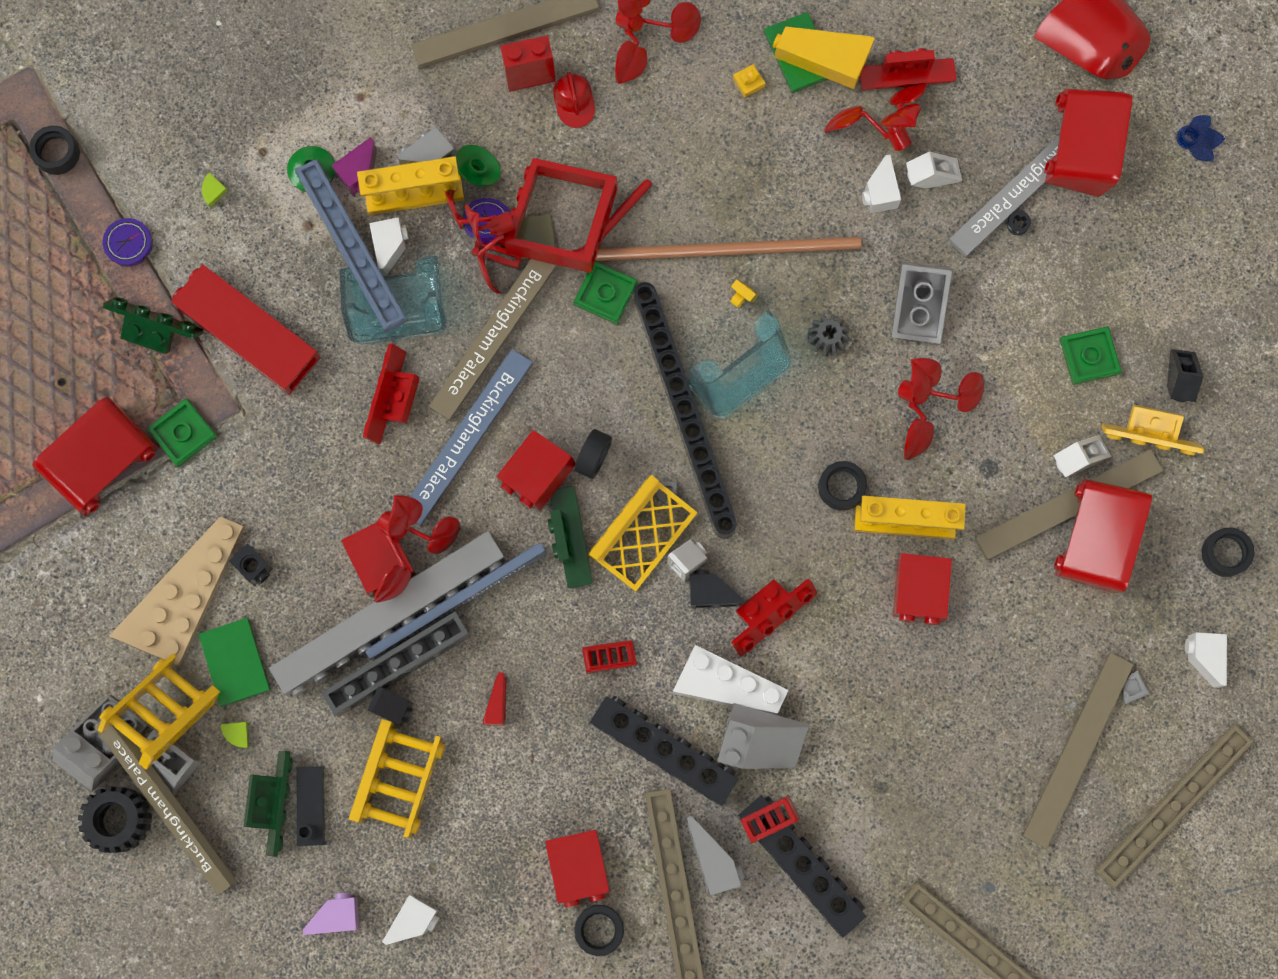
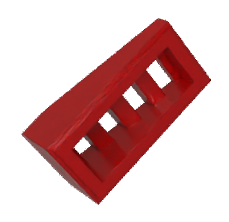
[582,640,637,674]
[483,672,507,726]
[740,795,800,843]

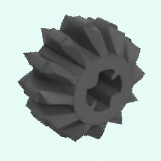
[808,314,850,357]

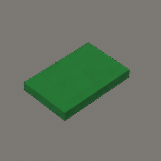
[763,12,828,93]
[198,618,271,707]

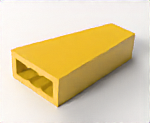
[773,27,875,89]

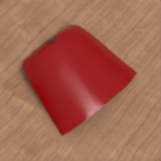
[1034,0,1151,80]

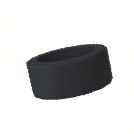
[29,125,80,175]
[574,429,612,479]
[818,461,867,511]
[1201,528,1255,577]
[574,905,624,956]

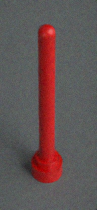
[572,179,652,254]

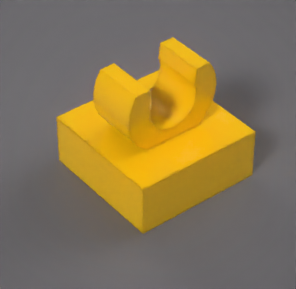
[733,64,766,98]
[730,279,759,308]

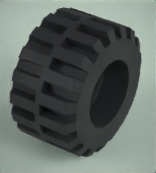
[78,786,152,853]

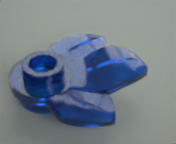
[1176,115,1225,162]

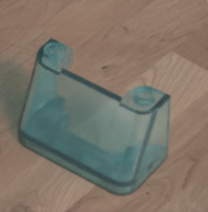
[340,256,447,344]
[688,310,791,418]

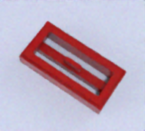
[471,239,522,269]

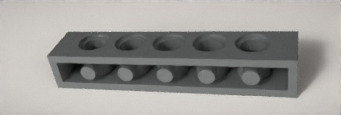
[321,612,471,717]

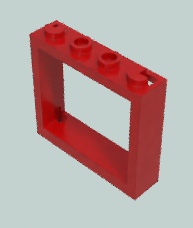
[503,158,618,273]

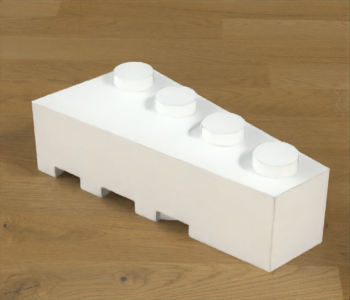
[672,645,788,715]

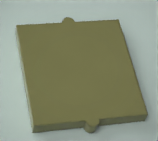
[517,214,555,261]

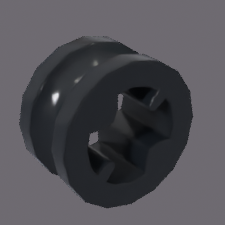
[1007,211,1031,236]

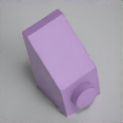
[303,892,360,935]

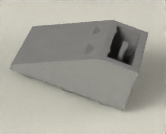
[52,695,148,792]

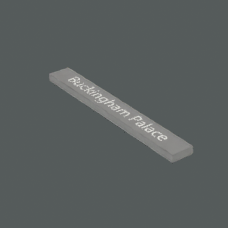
[948,135,1060,258]

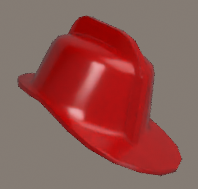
[553,72,595,128]

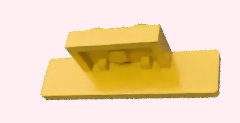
[1101,404,1204,455]

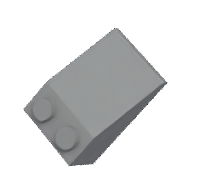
[891,261,952,344]
[717,703,809,769]
[685,816,744,895]

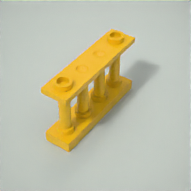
[357,156,465,216]
[854,496,966,540]
[98,653,220,770]
[349,719,446,838]

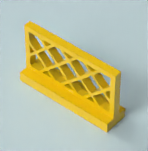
[588,475,698,592]

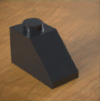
[1167,349,1204,402]
[689,570,742,609]
[367,686,414,726]

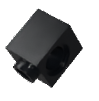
[229,543,273,586]

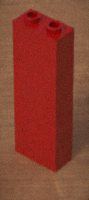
[171,264,321,396]

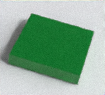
[573,261,638,325]
[1059,326,1122,385]
[147,398,218,468]

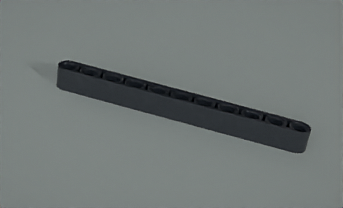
[634,282,737,539]

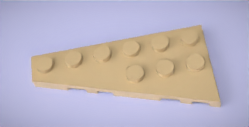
[109,517,245,666]

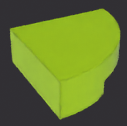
[202,173,228,207]
[220,722,249,748]

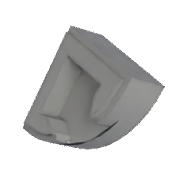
[655,482,677,506]
[1121,670,1149,704]

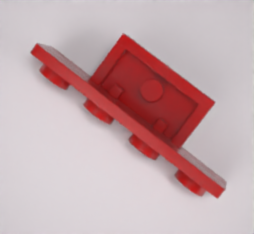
[860,48,957,90]
[363,344,420,444]
[731,579,817,657]

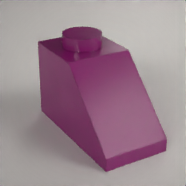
[332,137,377,196]

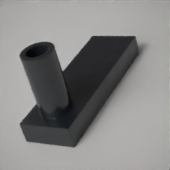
[296,766,325,846]

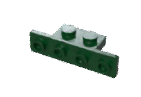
[103,297,203,354]
[548,486,593,589]
[243,751,293,857]

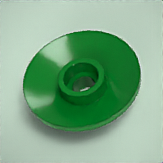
[456,145,500,187]
[287,146,335,192]

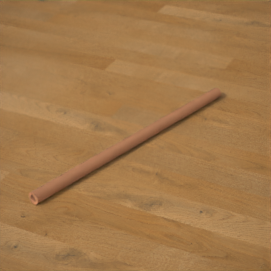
[596,237,862,261]

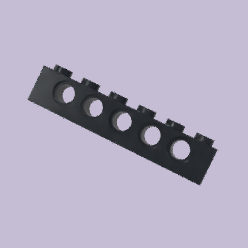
[590,695,738,806]
[737,795,867,938]

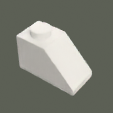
[906,152,962,189]
[862,155,901,214]
[369,217,409,276]
[1053,435,1111,477]
[667,540,707,581]
[1185,632,1227,688]
[382,894,440,945]

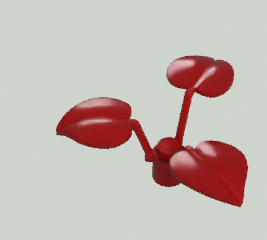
[615,0,701,84]
[825,83,927,151]
[445,189,516,294]
[898,358,984,460]
[373,495,460,603]

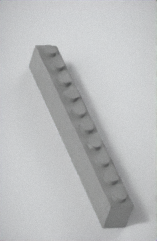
[269,531,506,697]

